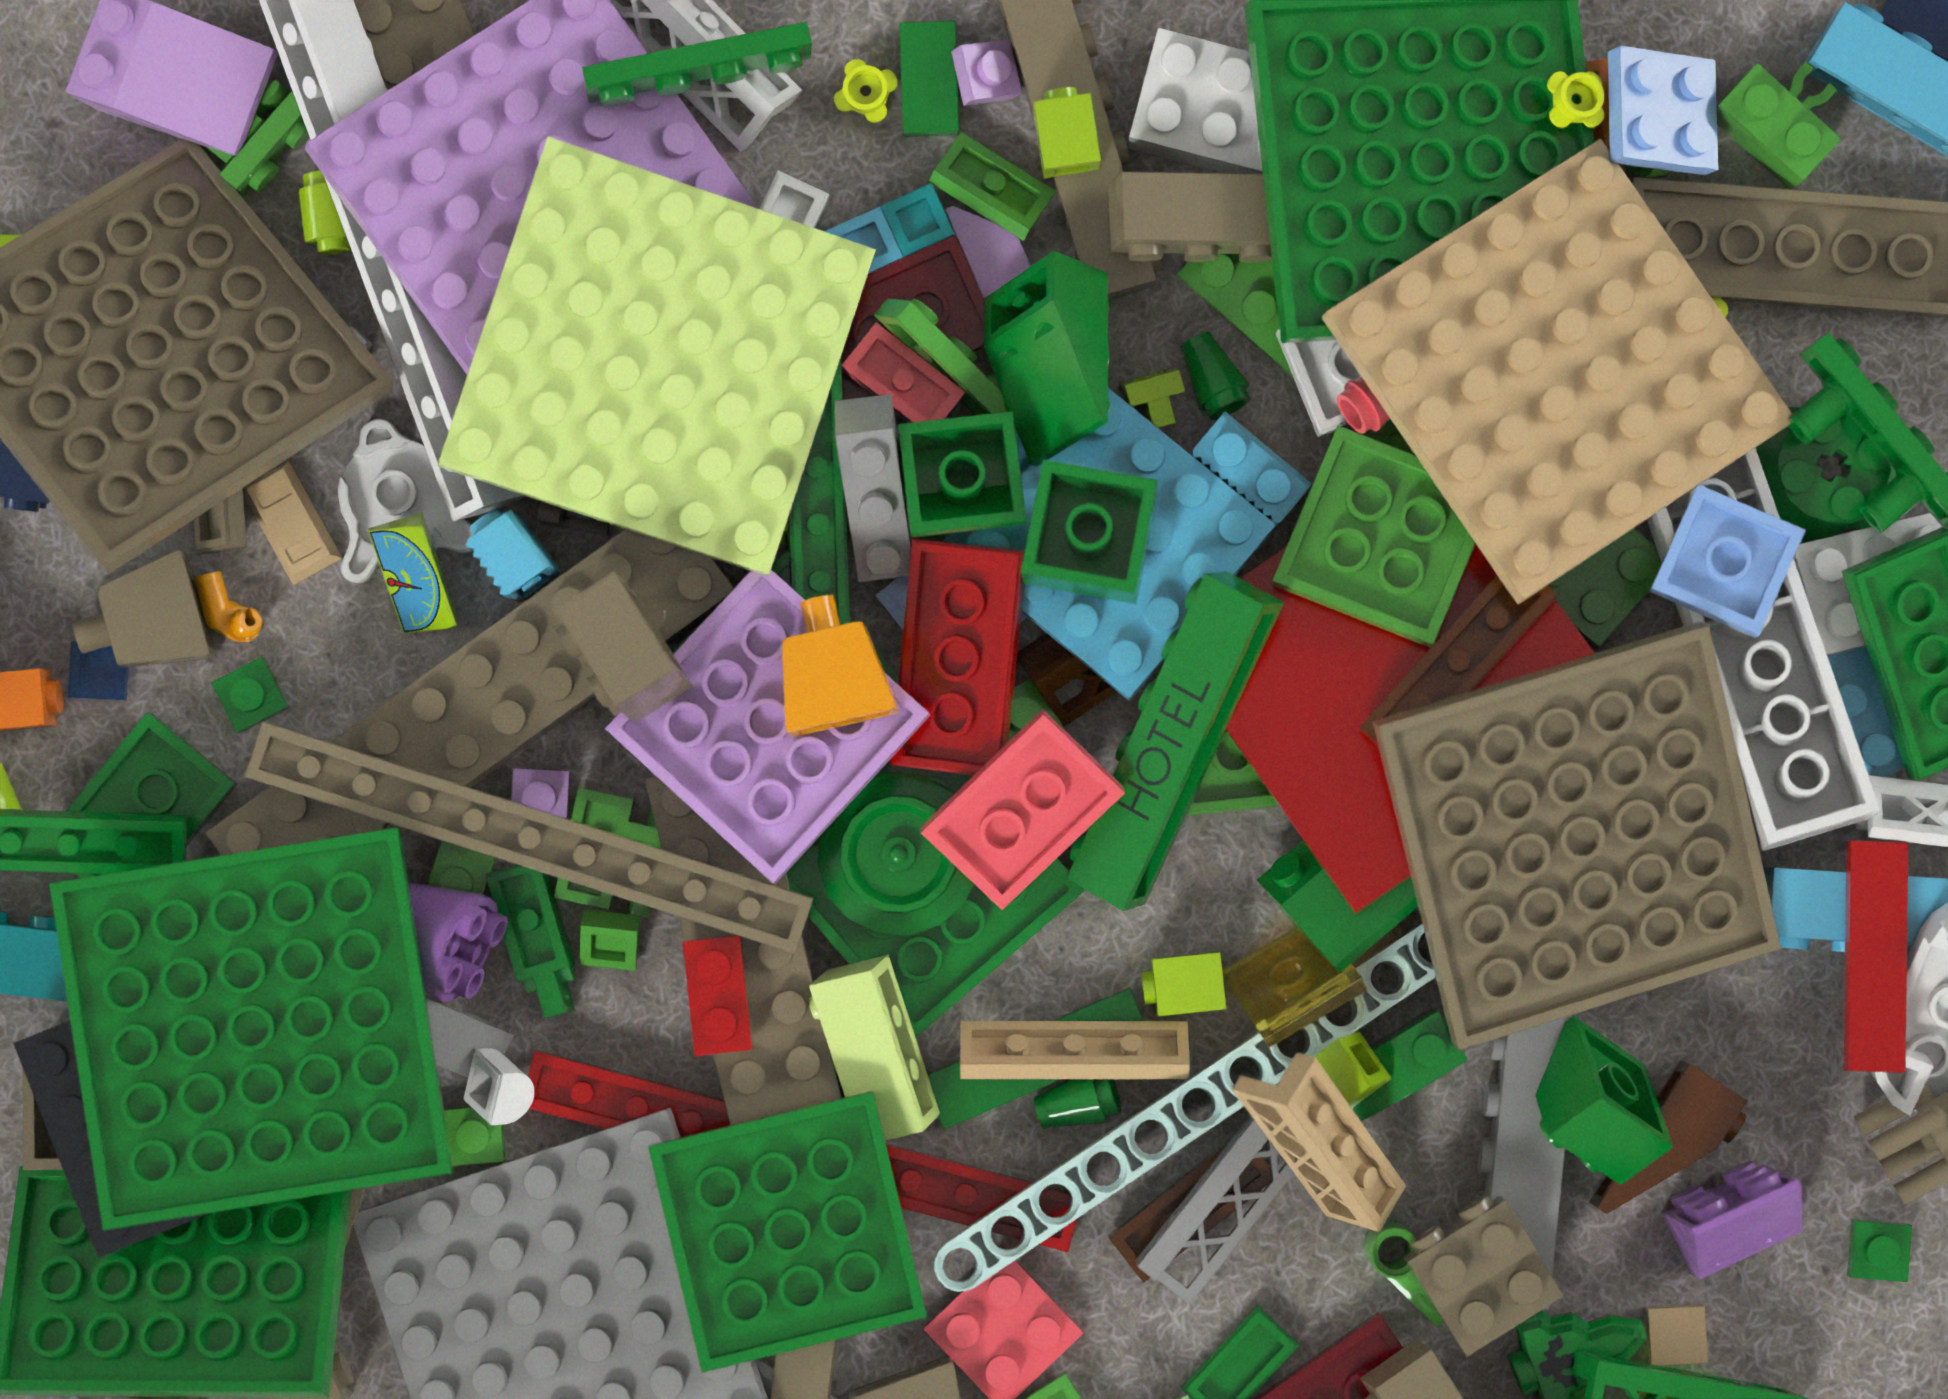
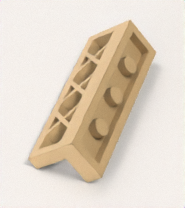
[1232,1053,1406,1232]

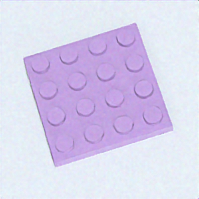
[605,570,930,885]

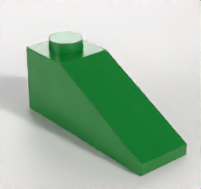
[1352,1008,1468,1122]

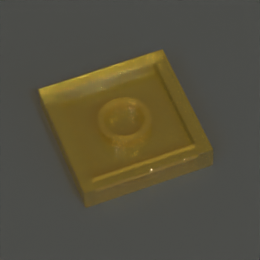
[1222,927,1368,1048]

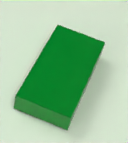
[899,21,959,137]
[1181,1304,1300,1399]

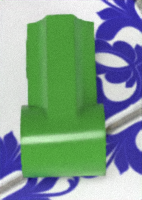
[1363,1219,1444,1327]

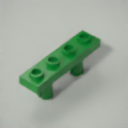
[1788,332,1948,533]

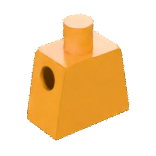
[782,595,900,737]

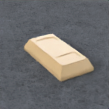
[242,460,343,585]

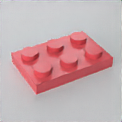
[921,709,1125,910]

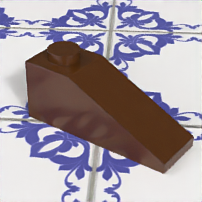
[1589,1060,1747,1214]

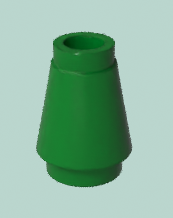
[1181,332,1251,420]
[1034,1079,1122,1129]

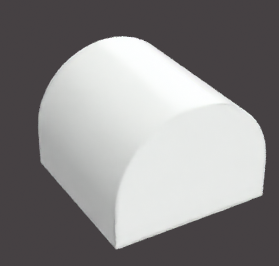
[463,1048,534,1125]

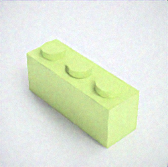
[809,955,940,1140]

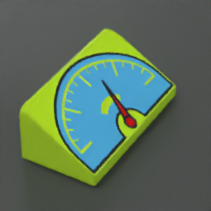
[368,512,457,634]

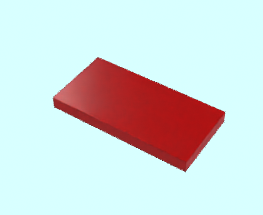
[890,538,1025,776]

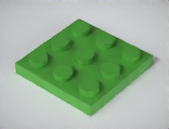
[1273,426,1476,648]

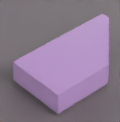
[945,206,1031,298]

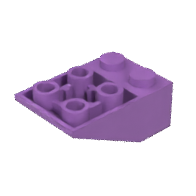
[1661,1161,1803,1280]

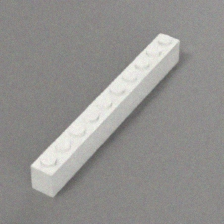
[259,0,526,522]

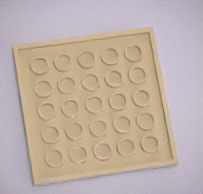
[1322,139,1792,604]

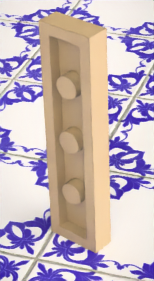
[960,1021,1190,1079]

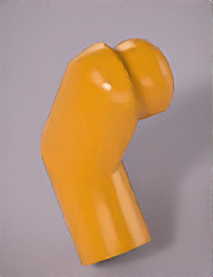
[194,572,263,642]

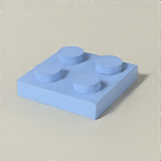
[1608,46,1718,175]
[1650,485,1805,638]

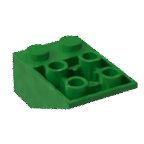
[984,251,1110,467]

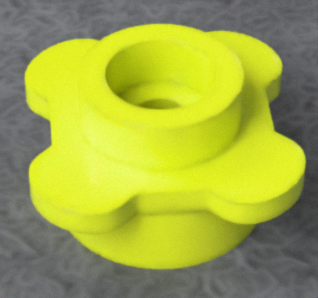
[834,59,898,123]
[1547,71,1605,128]

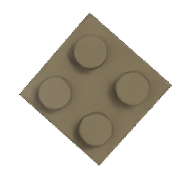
[555,571,693,723]

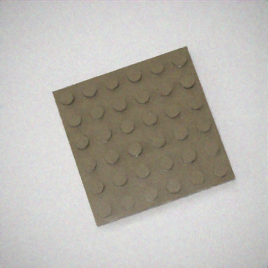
[0,138,393,574]
[1373,621,1781,1050]

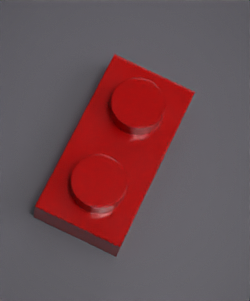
[682,935,753,1056]

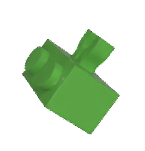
[1717,61,1841,190]

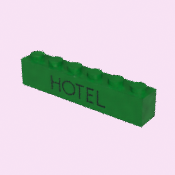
[1066,571,1284,911]

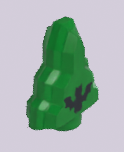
[1507,1310,1648,1399]

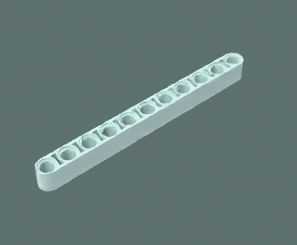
[933,924,1436,1291]

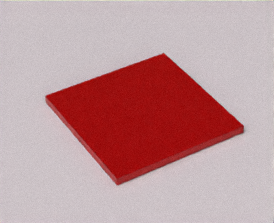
[1226,544,1595,915]

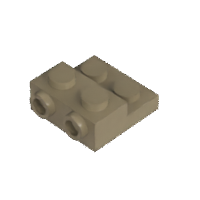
[1403,1195,1564,1357]

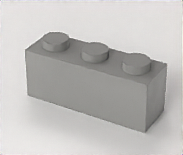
[835,394,913,582]

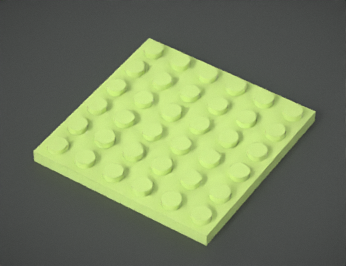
[438,136,876,576]

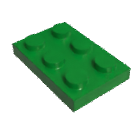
[66,712,238,878]

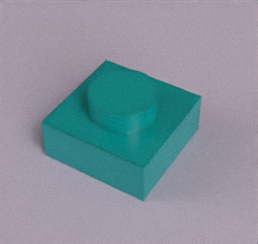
[880,183,955,258]

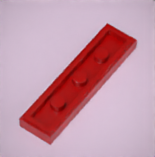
[1843,840,1908,1073]

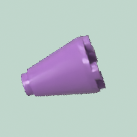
[408,881,508,1002]

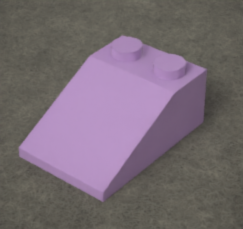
[65,0,278,156]

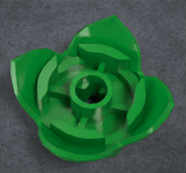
[1756,407,1896,544]

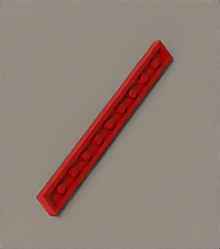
[528,1050,1077,1252]

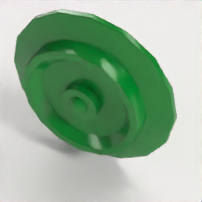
[817,772,974,936]

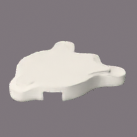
[338,418,474,584]

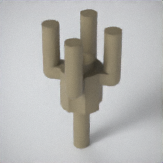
[1854,1084,1948,1205]

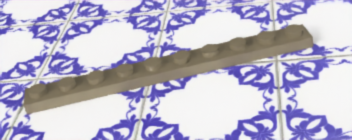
[245,722,813,953]

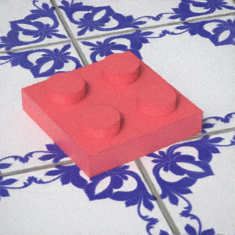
[923,1260,1084,1399]

